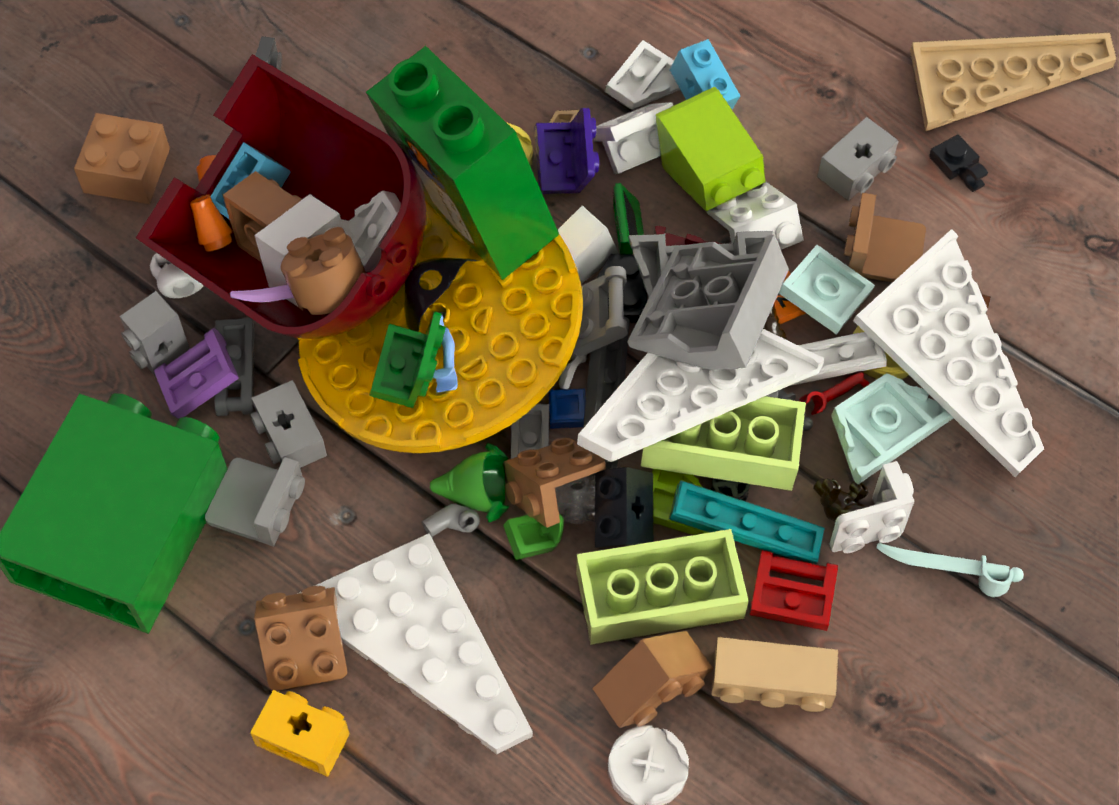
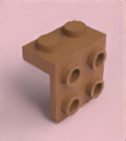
[844,193,926,282]
[504,438,606,528]
[254,586,347,691]

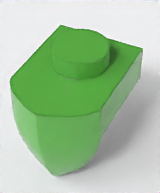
[503,514,564,560]

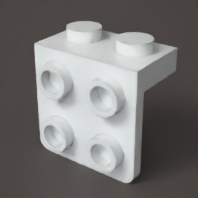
[707,182,804,250]
[829,461,915,553]

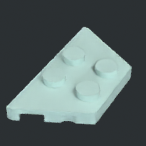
[831,373,953,484]

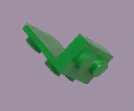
[369,311,446,408]

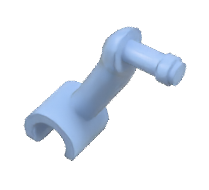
[433,315,458,392]

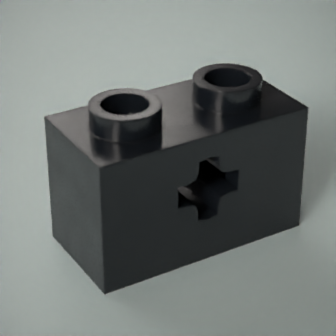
[595,467,654,549]

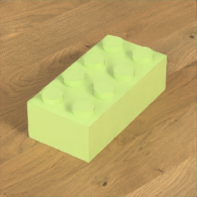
[641,396,806,491]
[576,529,749,645]

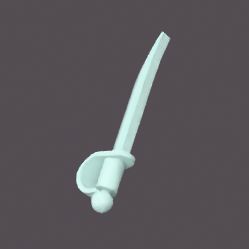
[876,543,1024,597]

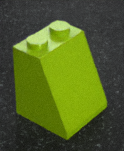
[655,86,765,211]

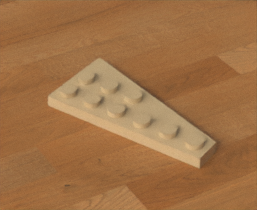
[910,33,1116,131]

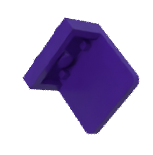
[534,108,599,194]

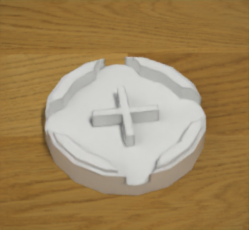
[608,725,689,805]

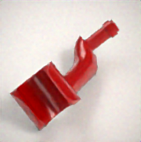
[799,372,871,415]

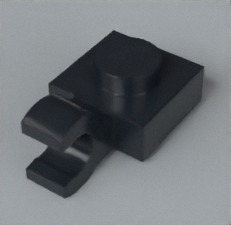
[929,134,988,192]

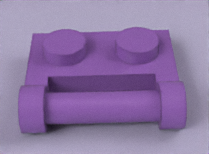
[154,328,239,419]

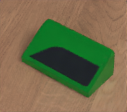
[613,183,644,254]

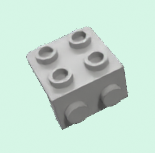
[205,457,305,547]

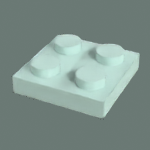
[779,245,875,335]

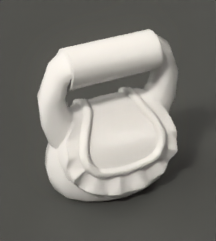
[150,253,204,298]

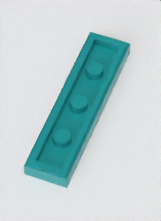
[669,481,825,564]

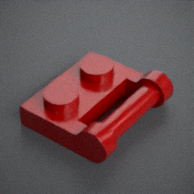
[750,550,838,631]

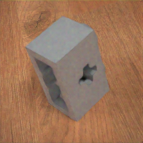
[817,117,899,201]
[119,291,190,377]
[250,380,327,468]

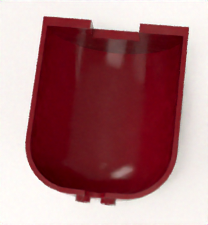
[136,54,426,339]

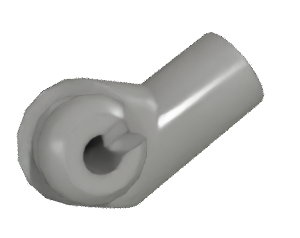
[421,504,480,537]

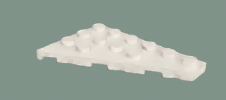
[853,229,1044,477]
[577,329,824,462]
[298,533,533,754]

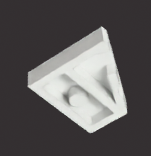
[605,40,680,110]
[341,191,401,272]

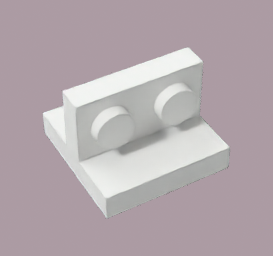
[593,102,673,174]

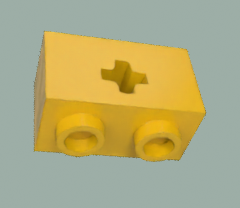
[250,690,350,777]

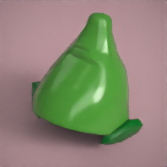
[430,442,510,523]

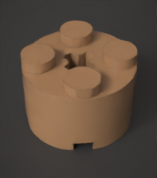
[281,227,366,315]

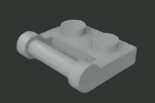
[573,266,628,357]

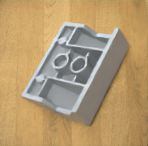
[627,234,789,370]

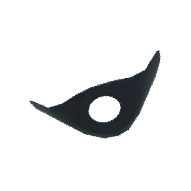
[404,258,479,332]

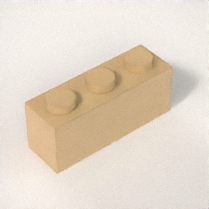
[711,637,838,712]

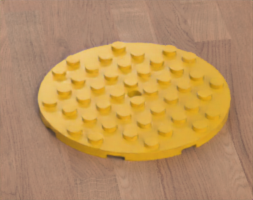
[297,201,583,453]

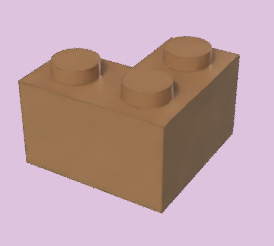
[592,631,713,728]

